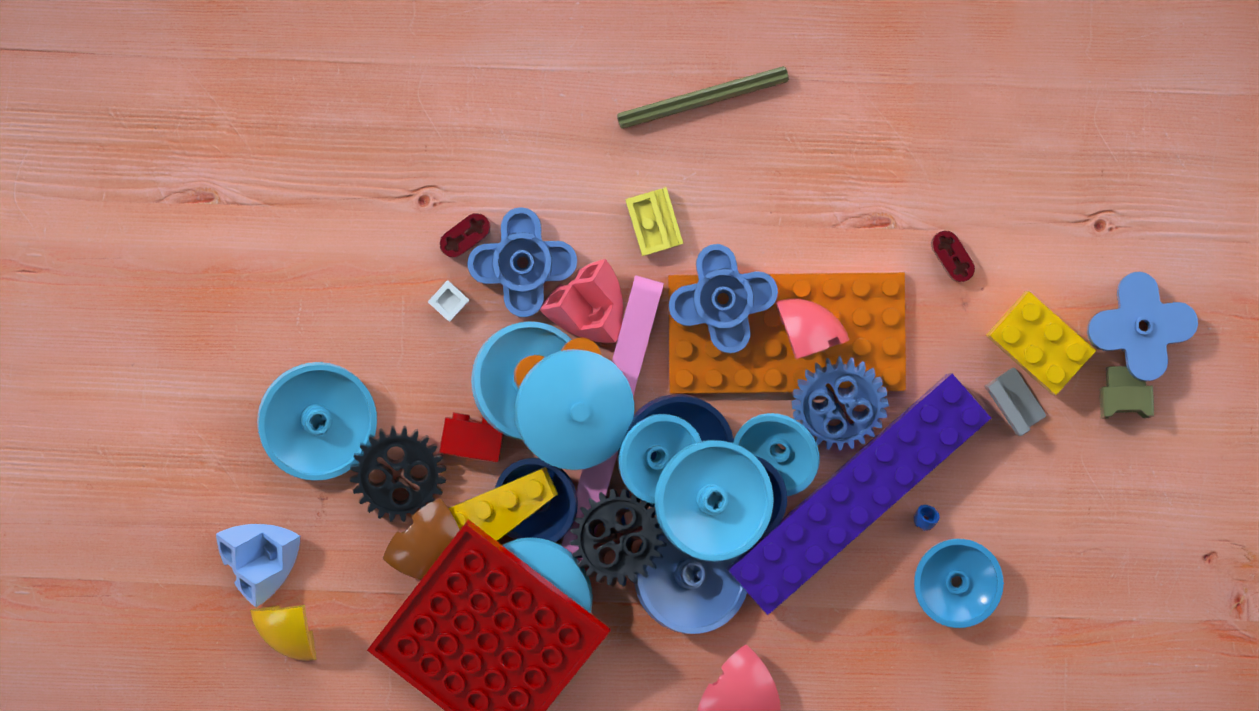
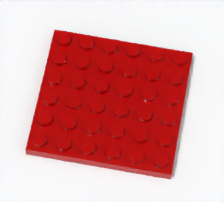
[367,519,611,711]

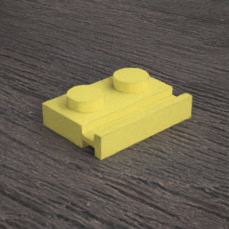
[625,187,683,256]

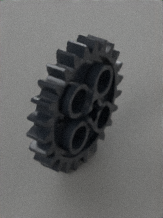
[350,426,446,522]
[570,489,667,587]

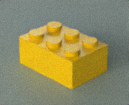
[985,291,1096,395]

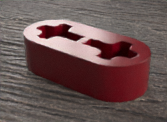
[440,213,490,258]
[931,231,975,282]

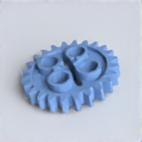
[791,356,889,450]

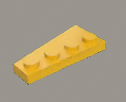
[449,467,558,541]

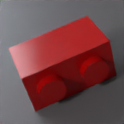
[439,412,504,463]

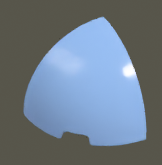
[216,524,300,607]

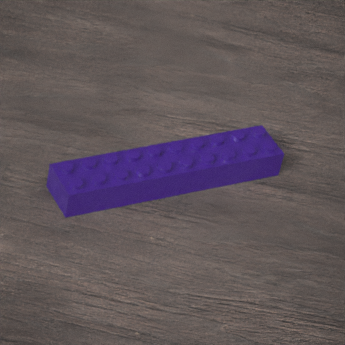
[726,373,991,615]

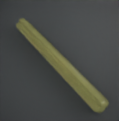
[617,66,789,129]

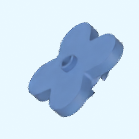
[467,207,577,317]
[669,244,778,353]
[1087,272,1198,382]

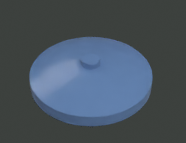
[634,526,747,634]

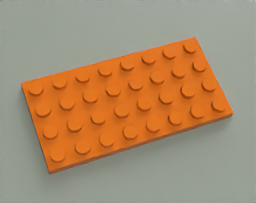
[668,272,906,393]

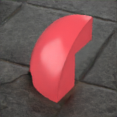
[539,259,623,343]
[775,299,849,359]
[697,645,781,711]

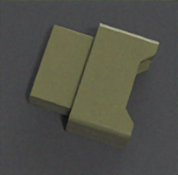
[1099,366,1154,419]

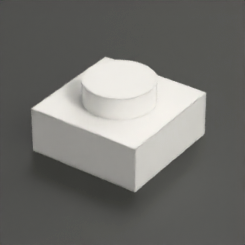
[428,280,470,322]

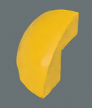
[250,605,317,661]

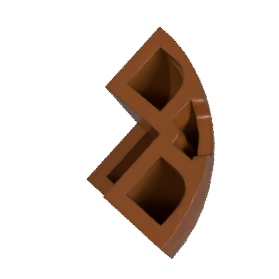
[383,498,459,580]

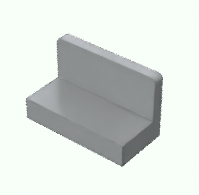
[985,368,1046,436]

